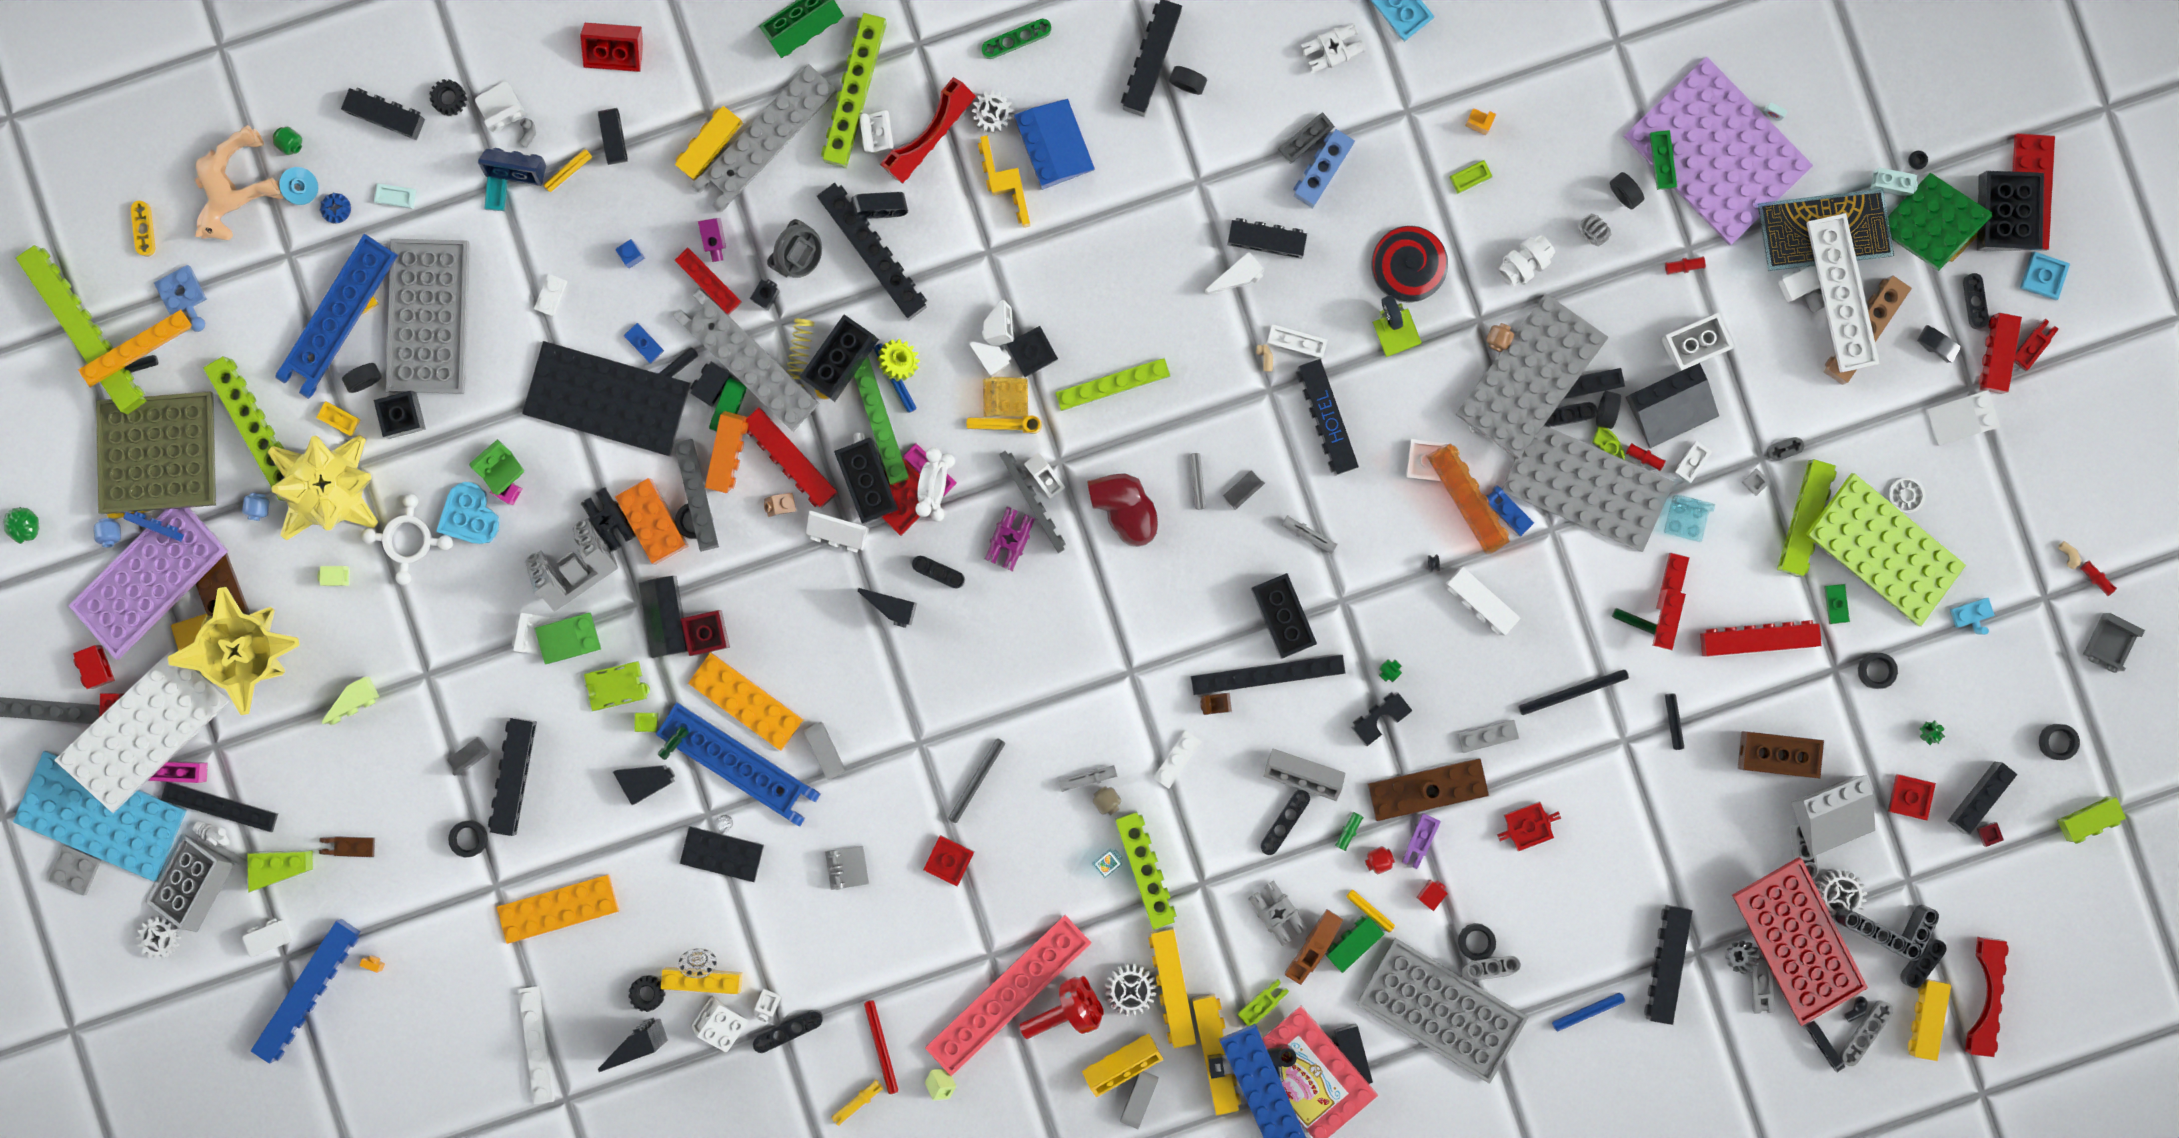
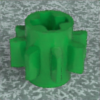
[1379,659,1402,682]
[1920,720,1945,745]

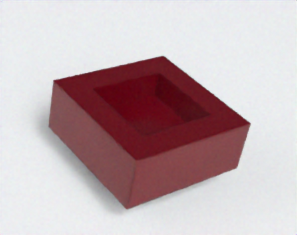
[1977,822,2004,847]

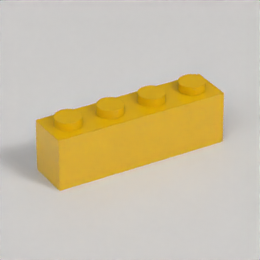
[675,106,743,181]
[661,967,743,994]
[1907,979,1951,1061]
[1082,1033,1164,1098]

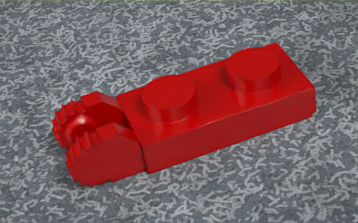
[2014,318,2059,371]

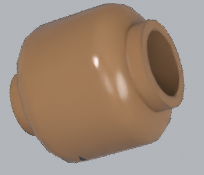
[1486,323,1514,352]

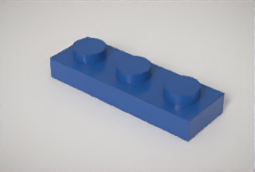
[123,511,184,542]

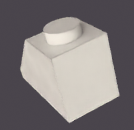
[982,300,1013,346]
[970,342,1011,378]
[1024,453,1065,499]

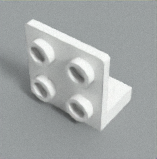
[690,995,748,1052]

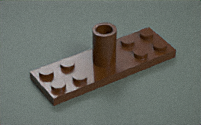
[196,553,250,617]
[1367,758,1489,821]

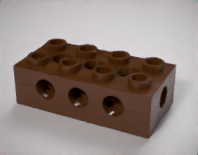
[1738,731,1824,779]

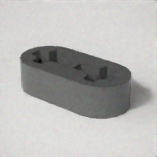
[1767,437,1804,461]

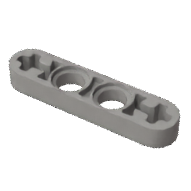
[1840,1001,1893,1066]

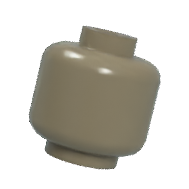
[1093,786,1121,816]

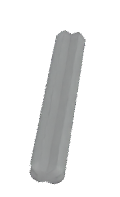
[1190,453,1206,510]

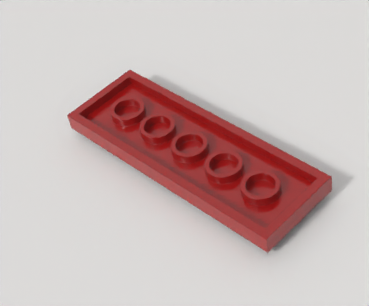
[2012,133,2055,251]

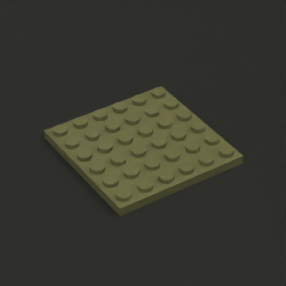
[96,391,216,514]

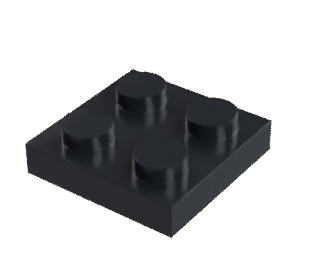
[1007,326,1058,378]

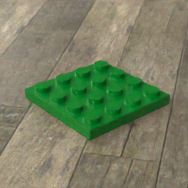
[1885,172,1992,271]

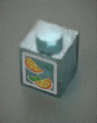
[1093,848,1123,879]

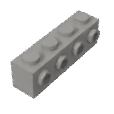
[1263,748,1346,801]

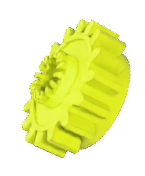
[877,339,920,381]

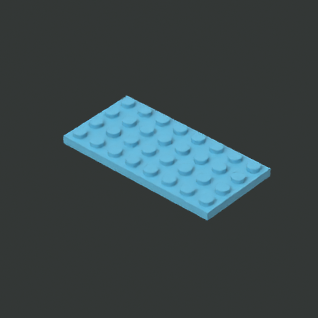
[13,751,187,881]

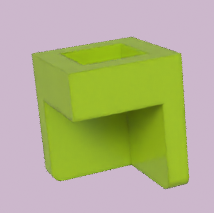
[635,712,658,732]

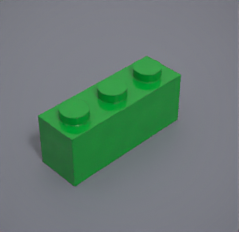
[1325,915,1384,973]

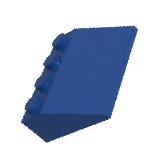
[1014,99,1095,190]

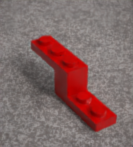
[1652,553,1690,650]

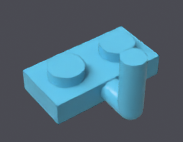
[1950,598,1995,635]

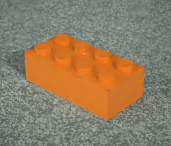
[615,478,689,565]

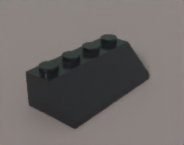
[639,576,688,658]

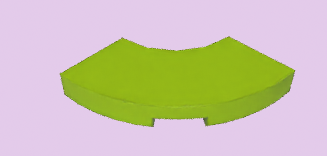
[1592,426,1625,460]

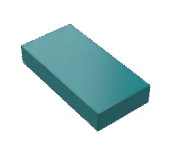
[484,177,507,211]

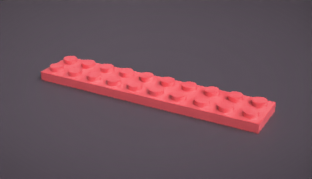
[925,915,1092,1076]

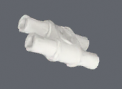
[1301,23,1366,73]

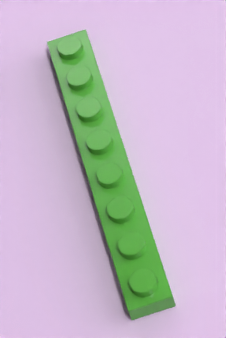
[854,356,909,485]

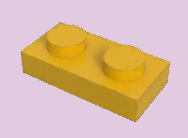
[316,401,361,436]

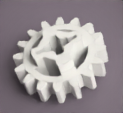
[972,90,1014,133]
[136,917,181,959]

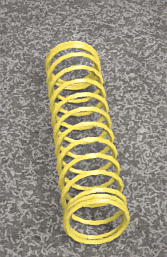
[786,318,814,387]

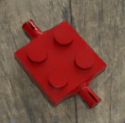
[1497,801,1561,851]

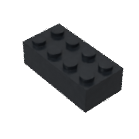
[800,314,879,402]
[834,437,899,524]
[1250,573,1317,659]

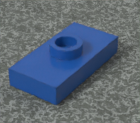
[624,323,664,364]

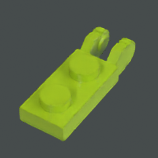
[1237,979,1289,1026]

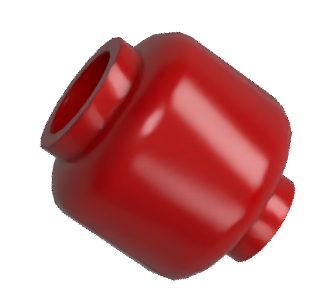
[1365,846,1395,875]

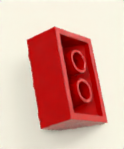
[580,22,643,72]

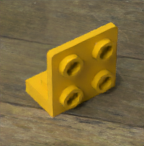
[171,614,207,651]

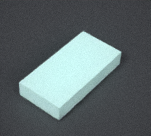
[374,183,416,209]

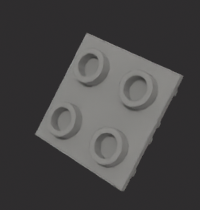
[825,846,869,890]

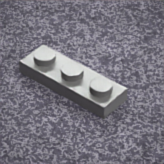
[1458,720,1519,753]

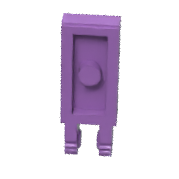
[1402,813,1441,869]

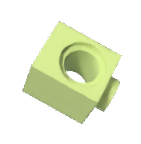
[317,566,349,586]

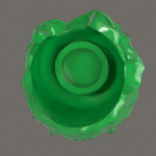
[3,507,40,544]

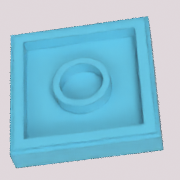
[2020,252,2070,300]

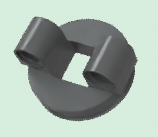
[767,219,822,278]

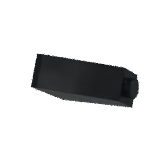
[613,765,675,805]

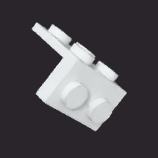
[475,82,526,132]
[512,613,561,655]

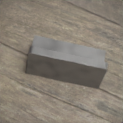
[1223,470,1265,510]
[447,737,490,776]

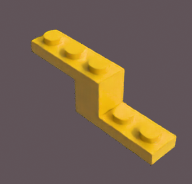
[978,135,1031,228]

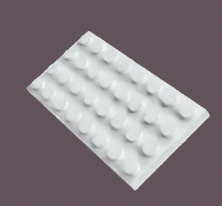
[54,650,229,813]

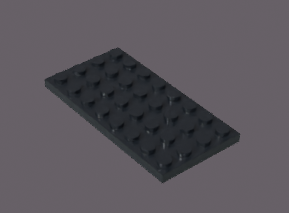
[522,341,691,456]

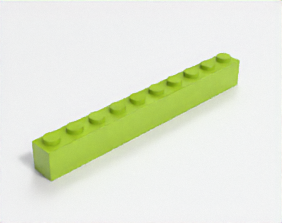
[15,245,147,414]

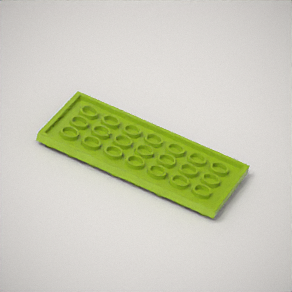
[1806,473,1966,626]

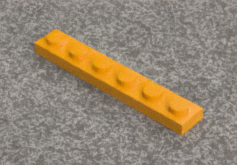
[78,310,192,387]

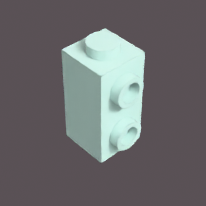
[1870,167,1918,197]

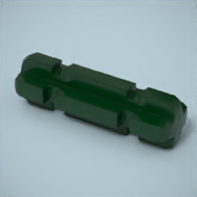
[658,726,689,760]

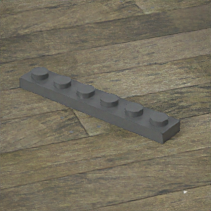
[674,439,719,552]
[999,450,1066,554]
[0,697,100,724]

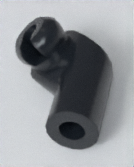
[1844,996,1868,1022]

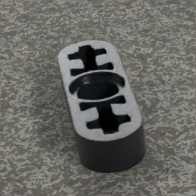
[1963,273,1989,329]
[1805,1020,1845,1073]

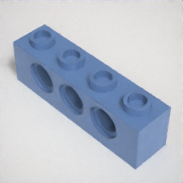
[1293,129,1355,208]

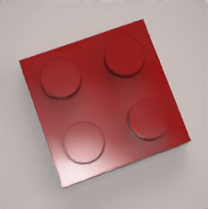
[1888,774,1936,821]
[923,835,975,887]

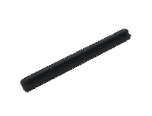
[1518,669,1629,715]

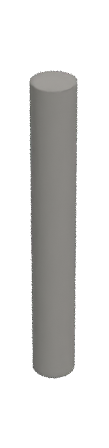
[197,837,248,869]

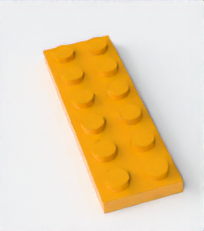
[688,652,804,751]
[497,874,619,944]

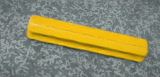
[543,149,592,192]
[1346,890,1395,933]

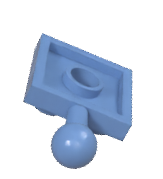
[154,265,207,332]

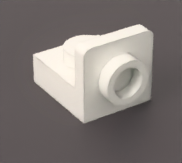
[754,989,781,1022]

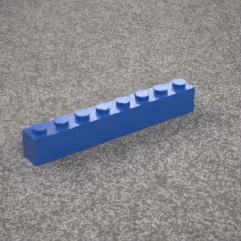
[251,919,361,1064]

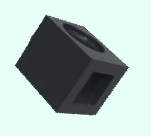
[750,279,780,311]

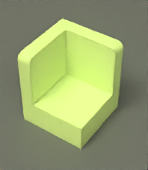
[925,1069,956,1100]

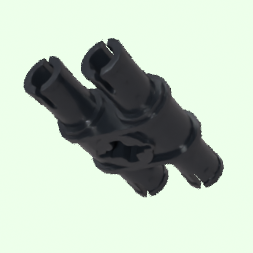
[580,487,636,552]

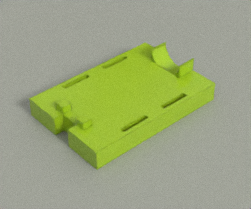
[584,661,647,711]

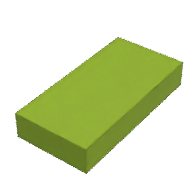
[1449,160,1493,194]

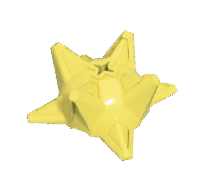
[267,435,378,540]
[168,587,300,715]

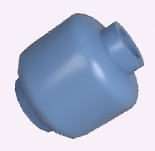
[242,492,270,521]
[94,518,121,548]

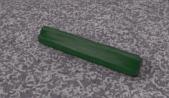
[1612,608,1657,635]

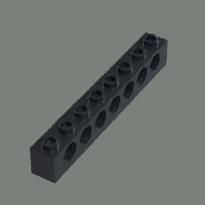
[817,183,927,321]

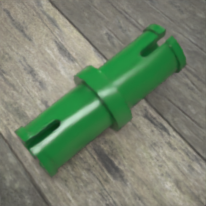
[1335,812,1364,851]

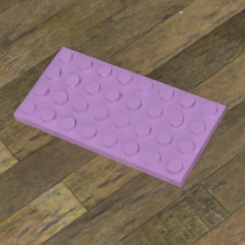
[69,508,228,660]

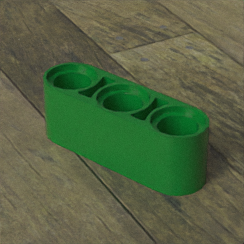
[709,378,747,432]

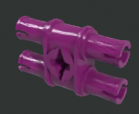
[984,507,1035,572]

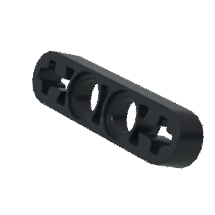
[1260,790,1310,855]
[753,1010,823,1053]

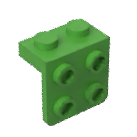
[469,439,524,495]

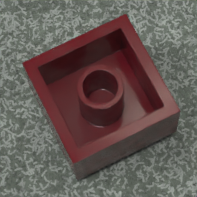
[681,610,730,656]

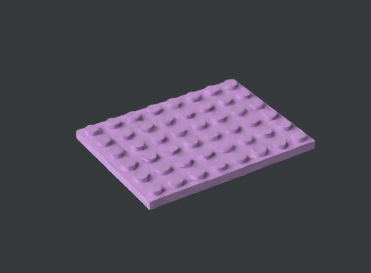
[1623,57,1813,246]

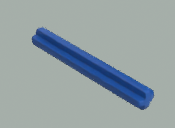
[873,343,917,413]
[1552,992,1625,1032]

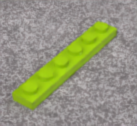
[1055,358,1170,411]

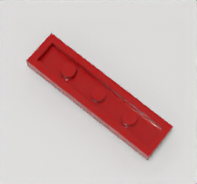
[674,247,742,315]

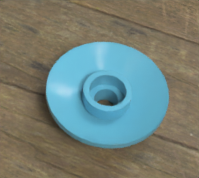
[279,167,318,205]

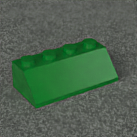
[759,0,844,58]

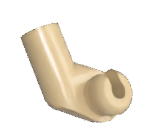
[1256,344,1273,371]
[2058,541,2081,569]

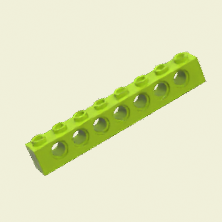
[821,12,887,169]
[203,356,285,501]

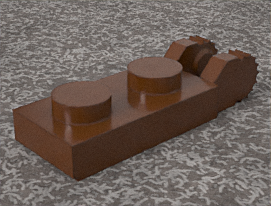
[319,836,375,857]

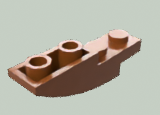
[1285,909,1343,985]

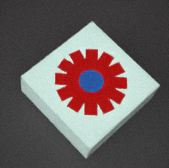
[1762,102,1787,121]

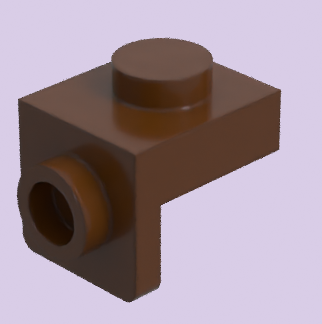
[1200,693,1232,715]

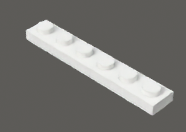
[518,986,555,1104]

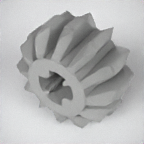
[1578,213,1612,247]

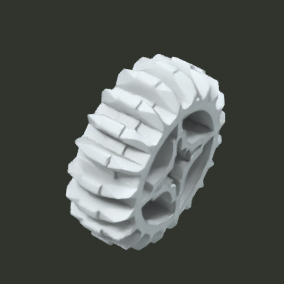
[1817,869,1867,921]
[1105,963,1157,1016]

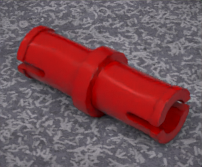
[1665,256,1706,275]
[1626,443,1666,471]
[2080,560,2117,596]

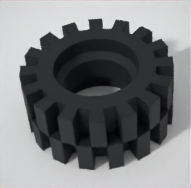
[429,79,467,116]
[628,975,666,1012]

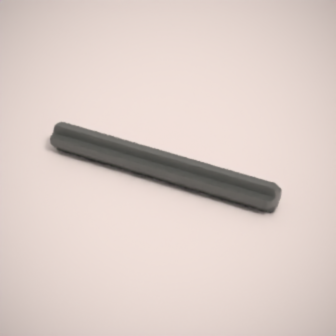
[948,738,1005,823]

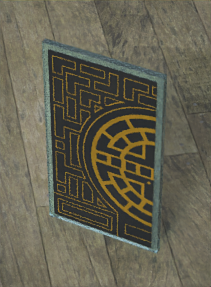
[1758,189,1894,271]

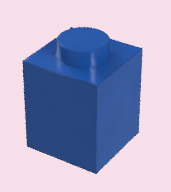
[615,239,645,269]

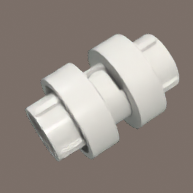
[1499,235,1555,286]

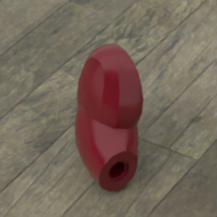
[1087,473,1158,547]

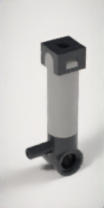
[1207,1044,1297,1082]

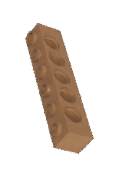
[1824,275,1912,385]

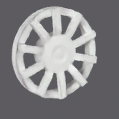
[1888,477,1926,513]

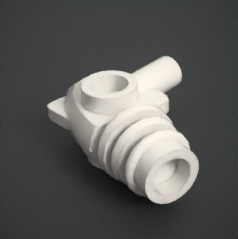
[193,821,230,847]

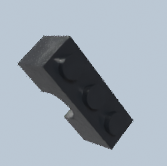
[1351,692,1412,746]

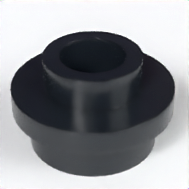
[1908,150,1928,170]

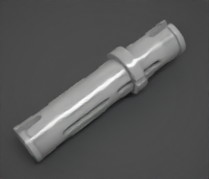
[1282,515,1337,554]
[1059,765,1117,792]

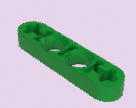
[982,18,1052,59]

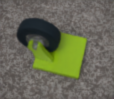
[1372,295,1422,357]

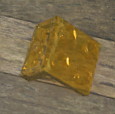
[983,377,1028,417]

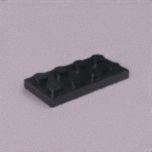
[679,826,764,882]

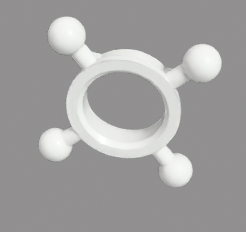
[916,447,955,522]
[361,494,453,585]

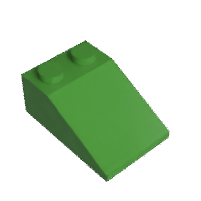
[534,612,601,665]

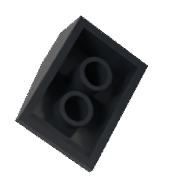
[858,588,917,628]

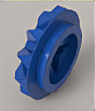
[319,193,351,224]

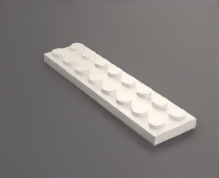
[1806,213,1880,373]

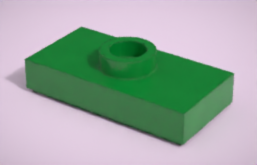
[1824,584,1850,624]

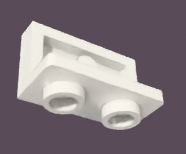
[859,110,894,154]

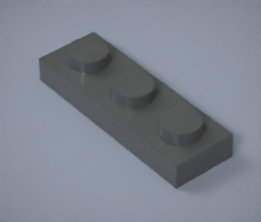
[1278,112,1335,164]

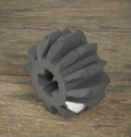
[1725,940,1760,974]

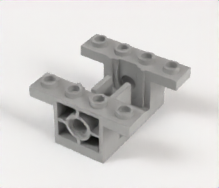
[525,518,618,612]

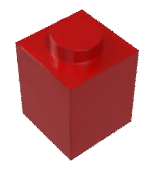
[1416,880,1448,911]

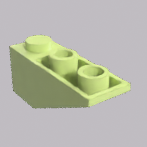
[322,677,379,725]

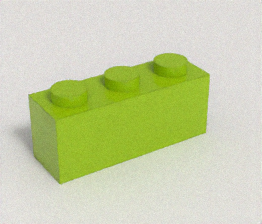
[2057,796,2126,844]

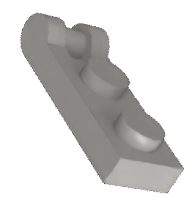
[1751,959,1775,1014]

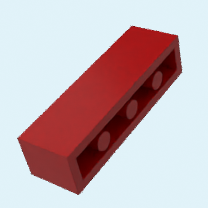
[1978,313,2022,394]

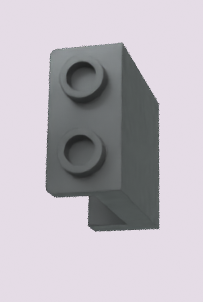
[2083,613,2145,673]

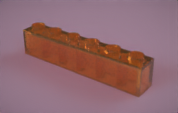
[1427,443,1510,554]

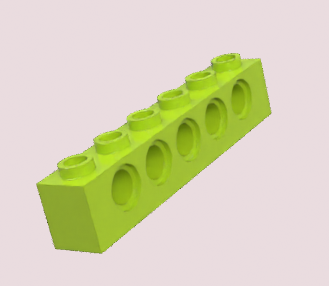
[1115,811,1177,930]

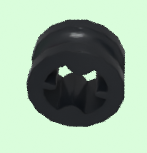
[1428,554,1440,572]

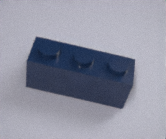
[478,148,546,186]

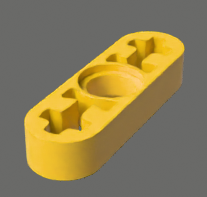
[131,200,156,257]

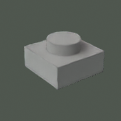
[1742,469,1770,496]

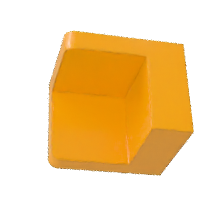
[1465,109,1496,135]

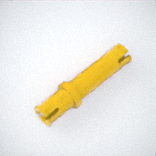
[831,1079,884,1126]

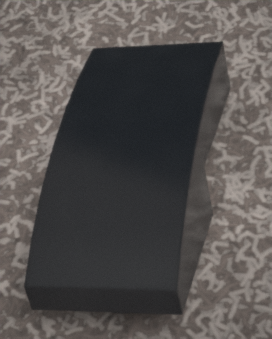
[1917,325,1960,363]

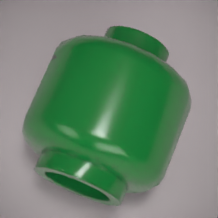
[273,127,302,155]

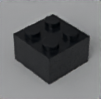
[373,390,426,439]

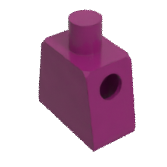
[698,218,726,262]

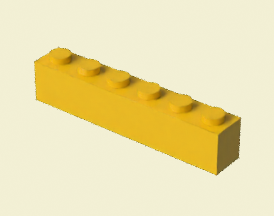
[1148,928,1196,1048]
[1192,994,1242,1116]

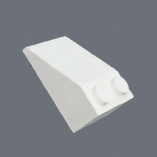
[1926,390,2000,446]

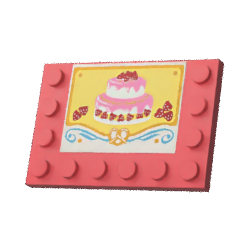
[1262,1006,1378,1138]

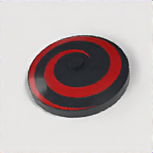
[1371,226,1448,303]

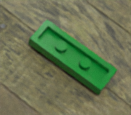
[1649,130,1678,190]

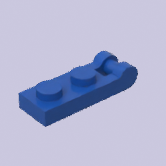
[1483,485,1534,536]

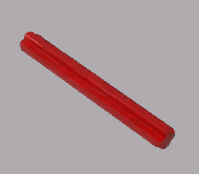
[864,1000,899,1094]

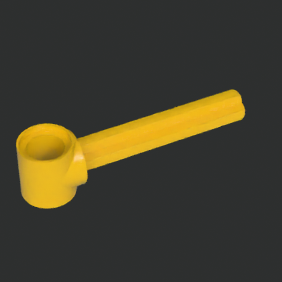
[966,415,1042,434]

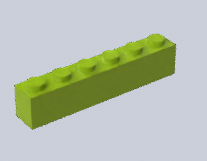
[1777,459,1837,577]

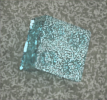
[1664,495,1715,542]

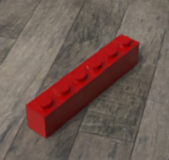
[746,407,838,508]
[1700,620,1822,656]

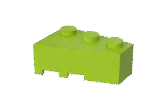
[247,850,313,893]

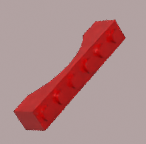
[880,77,976,184]
[1965,937,2009,1057]

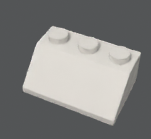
[1661,313,1734,371]
[806,511,869,553]

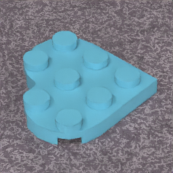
[436,482,499,544]

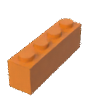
[705,411,748,493]

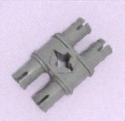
[1248,880,1308,946]

